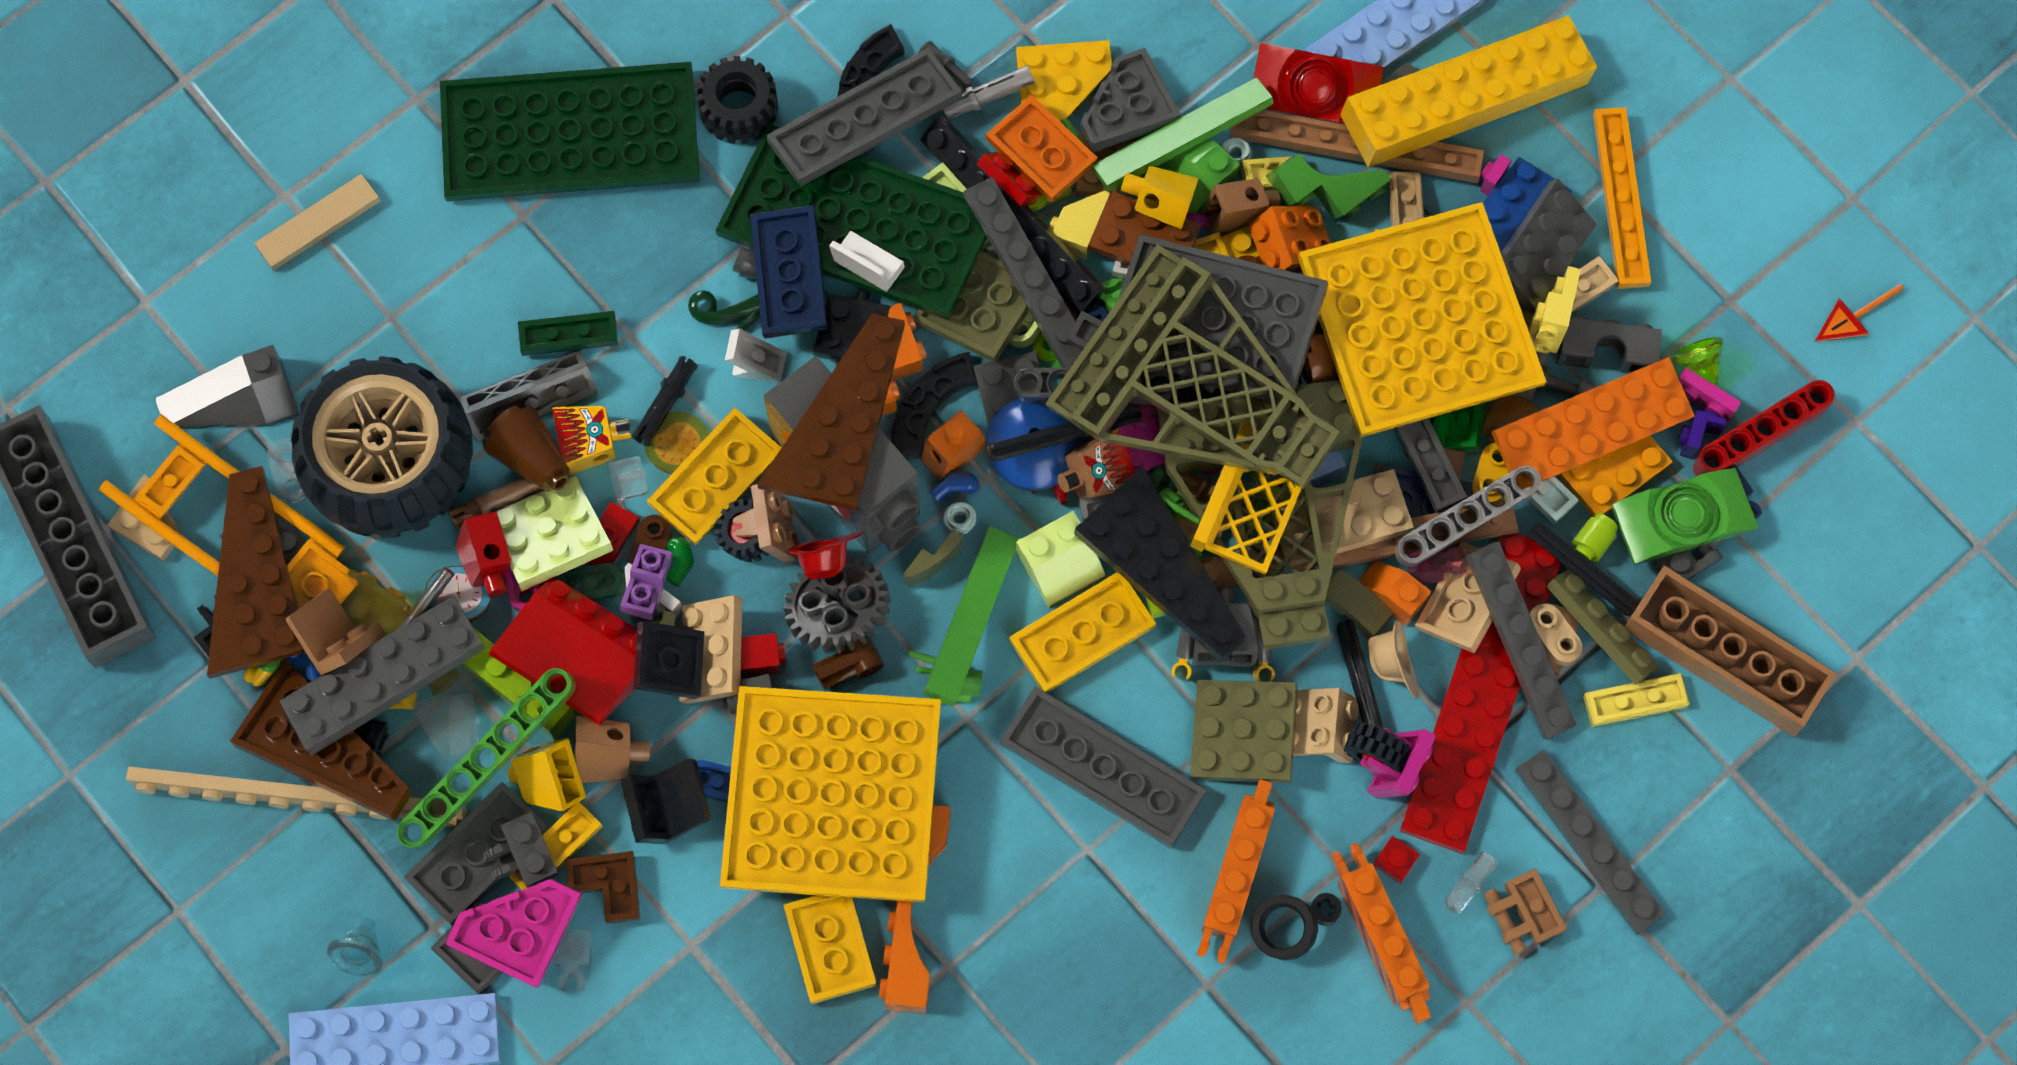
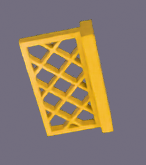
[1190,421,1301,575]

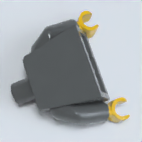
[1172,588,1275,681]

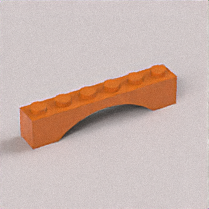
[879,805,951,1014]

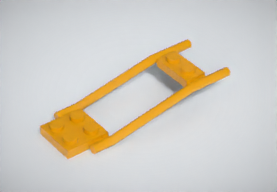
[99,414,362,609]

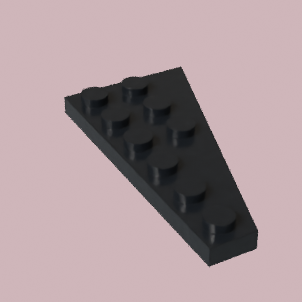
[1074,466,1245,663]

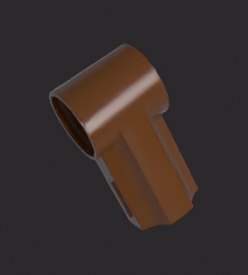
[812,635,884,692]

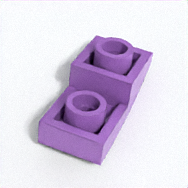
[620,544,672,620]

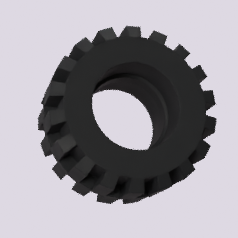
[697,56,778,144]

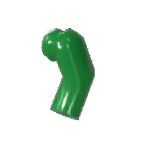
[666,537,694,587]

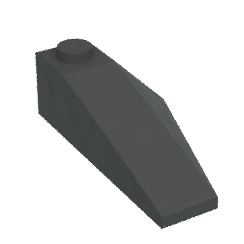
[155,345,299,429]

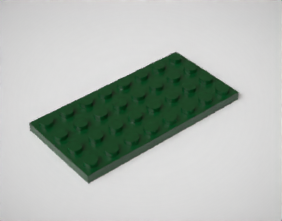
[440,62,700,201]
[715,124,987,320]

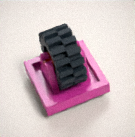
[1344,722,1436,798]

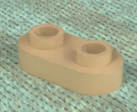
[1530,604,1582,666]

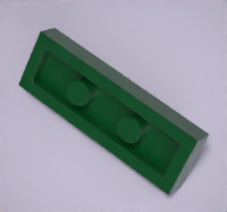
[518,311,618,356]

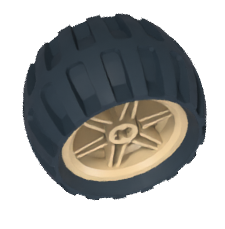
[291,356,473,538]

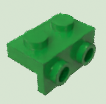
[1431,402,1486,452]

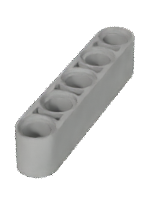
[1395,466,1541,567]

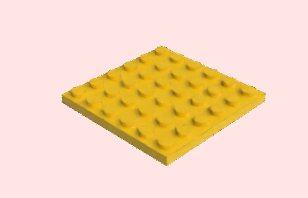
[1297,202,1547,438]
[720,686,942,903]

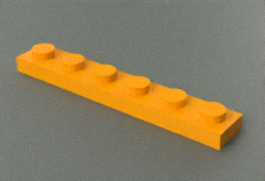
[1593,107,1651,289]

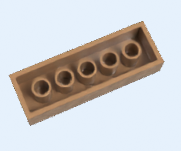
[1624,566,1837,737]

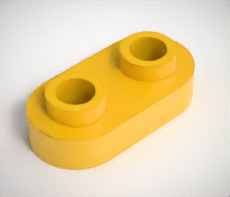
[1471,443,1508,502]

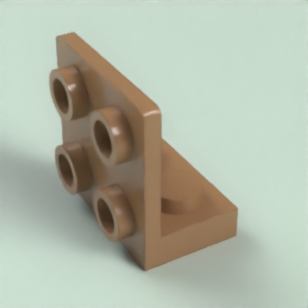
[286,589,386,675]

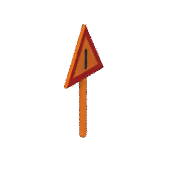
[1815,284,1904,342]

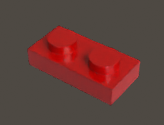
[976,152,1042,206]

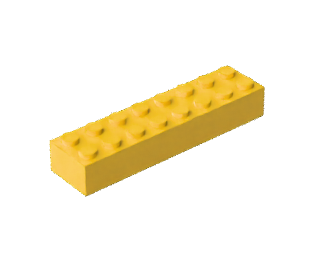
[1340,15,1597,168]

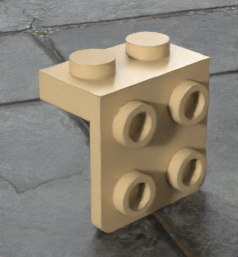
[1294,688,1359,763]

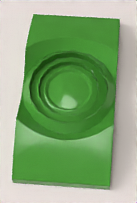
[1611,468,1759,566]

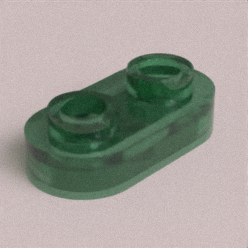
[561,563,626,601]

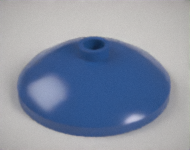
[986,399,1084,491]

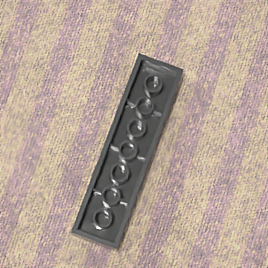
[0,405,156,668]

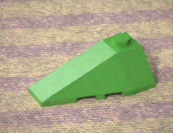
[1139,132,1240,213]

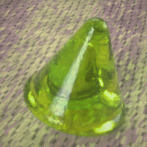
[1671,337,1724,387]

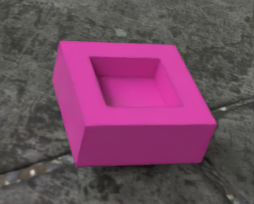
[1480,154,1511,196]

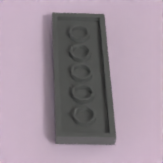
[766,48,962,187]
[279,595,486,756]
[999,687,1206,849]

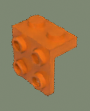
[1248,206,1331,272]

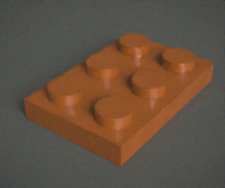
[1088,191,1201,266]

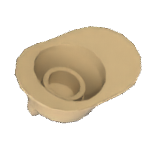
[1368,620,1419,699]

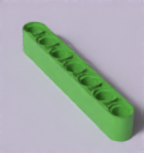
[397,668,576,848]

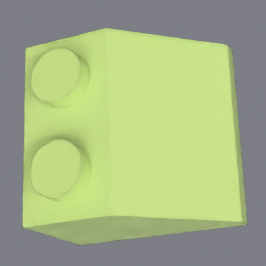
[1016,511,1105,608]

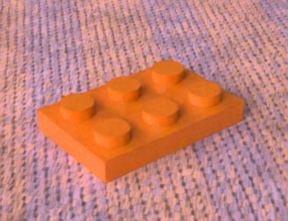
[986,94,1098,203]

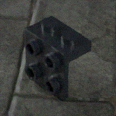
[620,759,710,844]

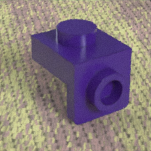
[1678,410,1727,459]

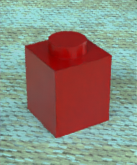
[741,633,787,678]

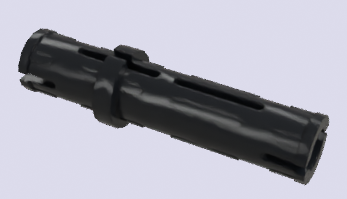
[631,356,698,446]

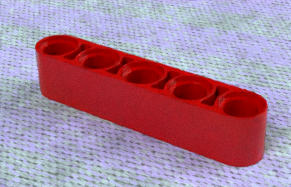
[1693,380,1835,476]

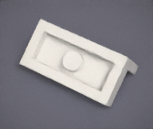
[829,231,905,292]

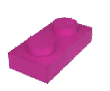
[1679,367,1741,423]

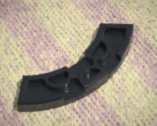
[837,24,905,97]
[892,352,976,460]

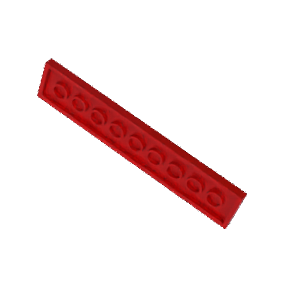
[1399,533,1561,855]

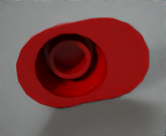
[788,531,863,579]

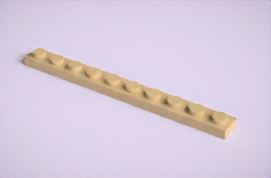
[126,766,468,827]

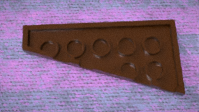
[230,659,413,822]

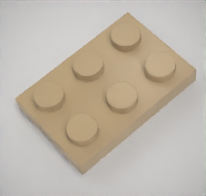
[1415,541,1521,653]
[679,595,742,704]

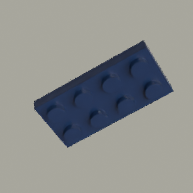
[750,205,828,339]

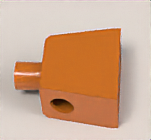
[921,411,986,481]

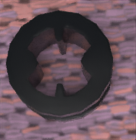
[1310,893,1342,926]

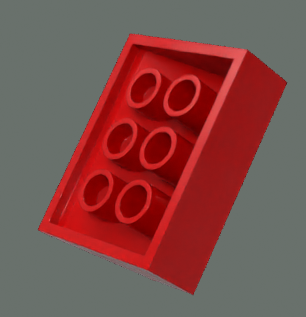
[489,577,637,726]

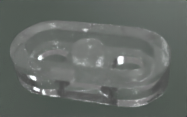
[267,438,306,503]

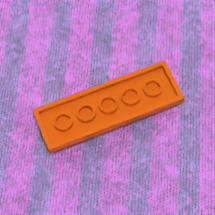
[1491,357,1695,490]

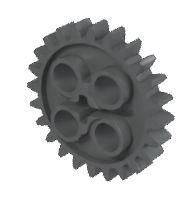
[783,555,891,654]

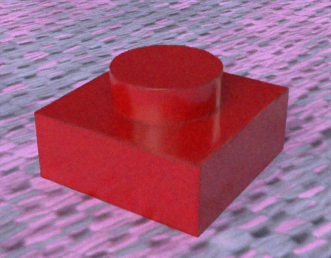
[1373,836,1420,884]

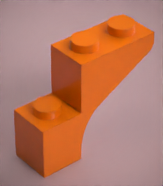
[881,303,927,417]

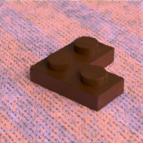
[565,851,641,924]

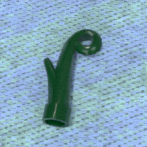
[688,290,760,331]

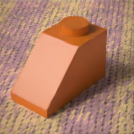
[1358,561,1431,626]

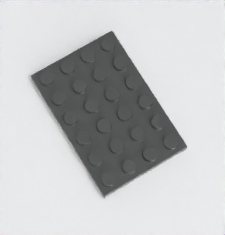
[1118,234,1329,404]

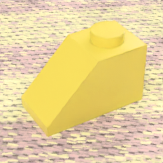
[1049,191,1110,260]

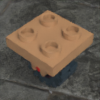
[715,484,799,563]

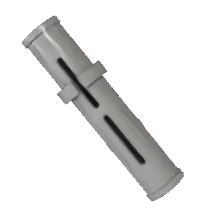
[943,65,1035,121]

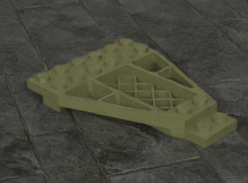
[1045,244,1341,489]
[1157,380,1363,650]

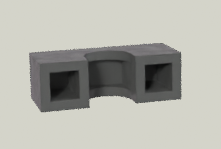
[1557,315,1662,374]

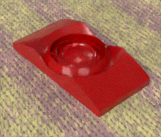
[1253,43,1384,124]

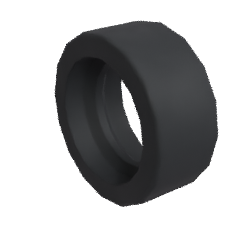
[1250,894,1318,961]

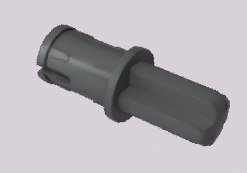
[918,41,973,93]

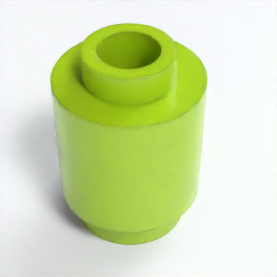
[1571,513,1618,562]

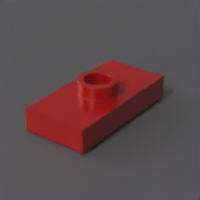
[585,502,640,575]

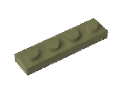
[1546,569,1658,685]

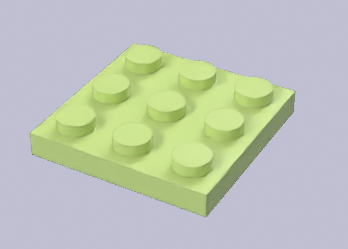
[495,476,613,591]

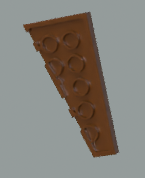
[757,313,905,511]
[207,466,306,679]

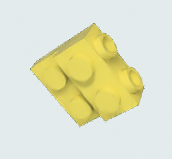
[1529,266,1581,353]

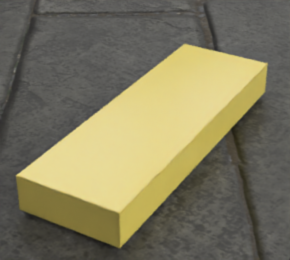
[1583,673,1690,727]

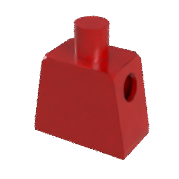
[454,512,511,597]

